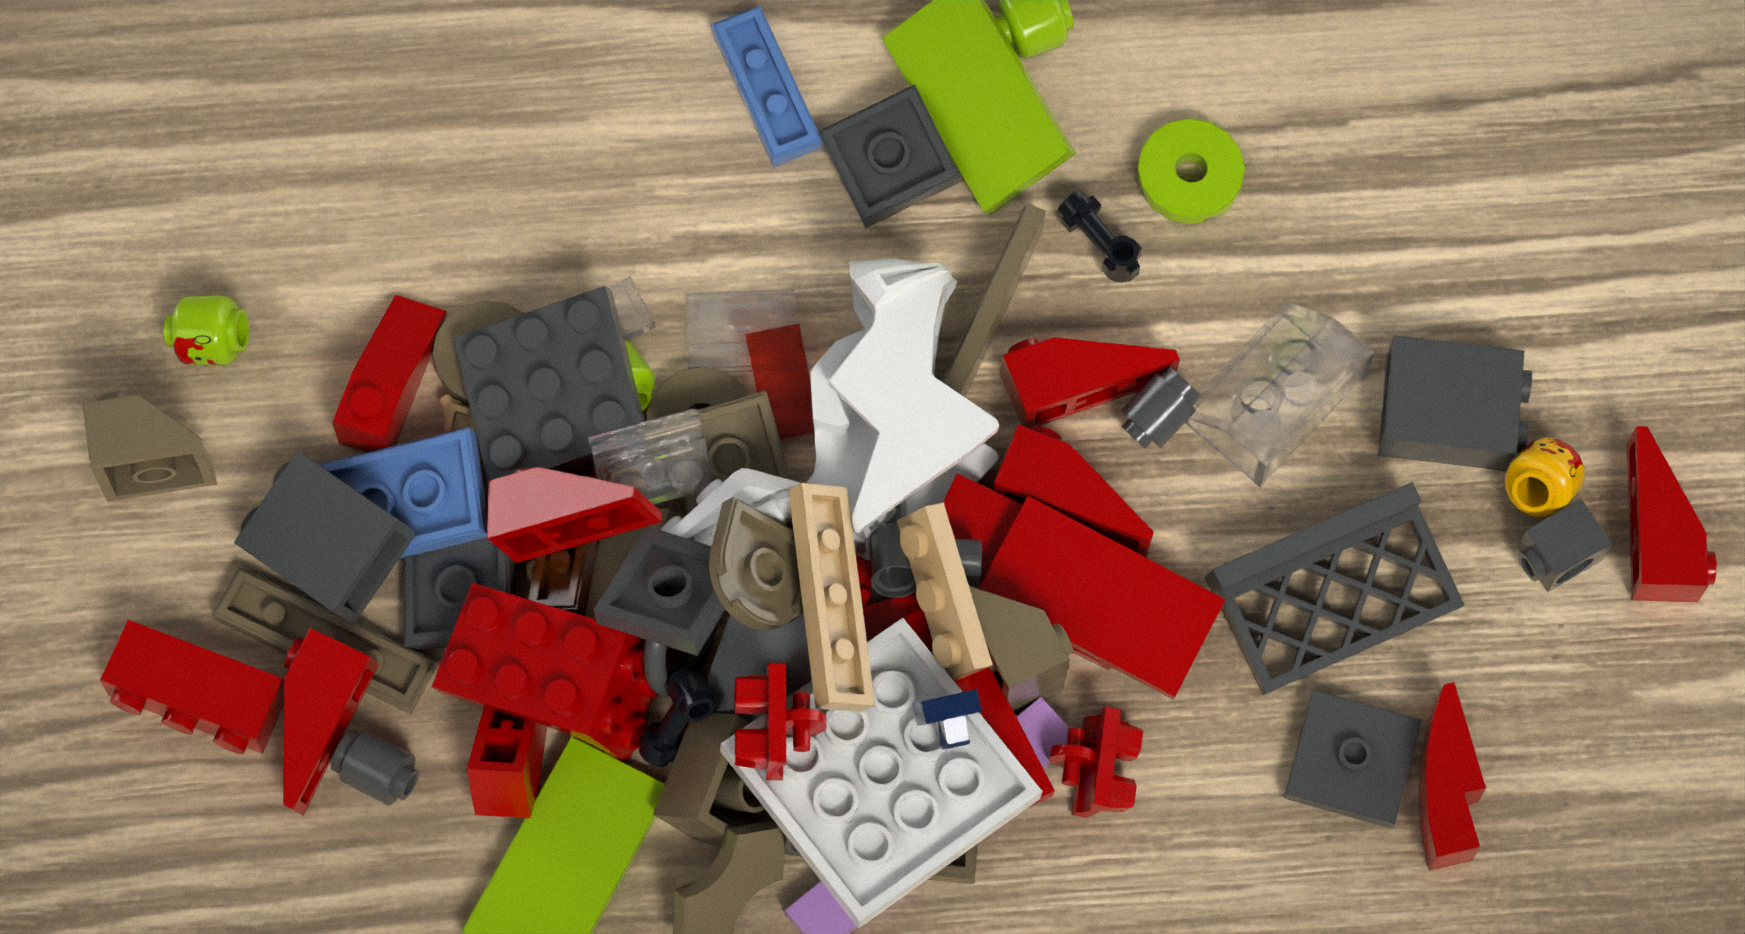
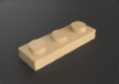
[897,502,993,680]

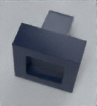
[912,689,982,750]

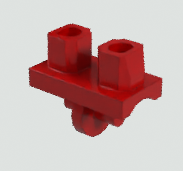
[734,663,827,781]
[1048,706,1143,818]

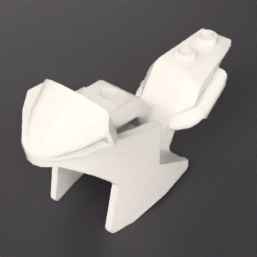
[660,258,999,561]

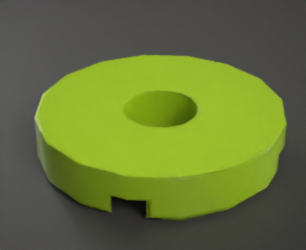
[1137,118,1245,225]

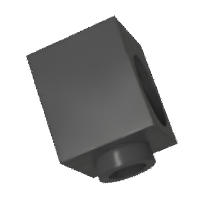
[1517,498,1612,593]

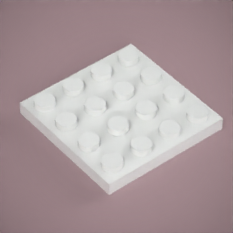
[720,618,1043,929]

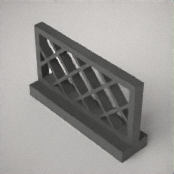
[1205,482,1465,695]

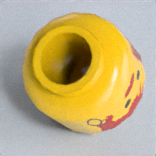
[1505,437,1585,518]

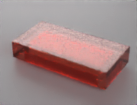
[745,324,814,440]

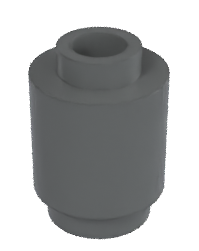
[1121,367,1202,449]
[331,730,419,806]

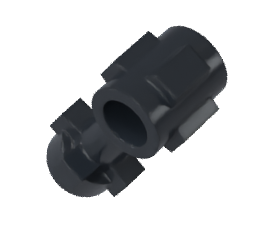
[1058,190,1142,283]
[639,667,715,767]

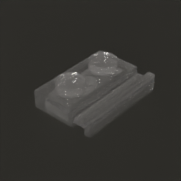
[686,289,798,373]
[588,409,713,505]

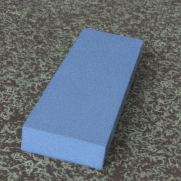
[711,6,822,167]

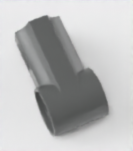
[870,523,982,598]

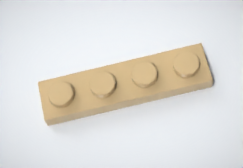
[788,483,875,712]

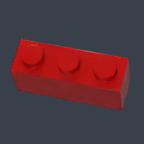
[100,620,284,754]

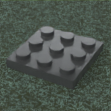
[453,285,650,485]

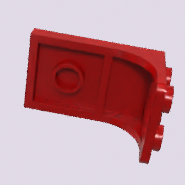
[431,583,658,762]

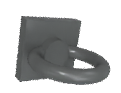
[593,526,725,697]

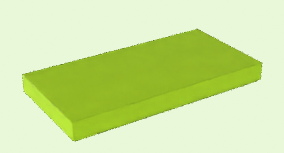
[882,0,1076,215]
[462,736,665,934]

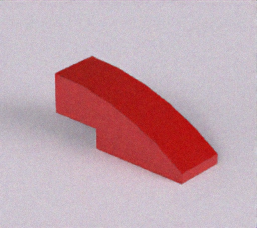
[1418,682,1486,871]

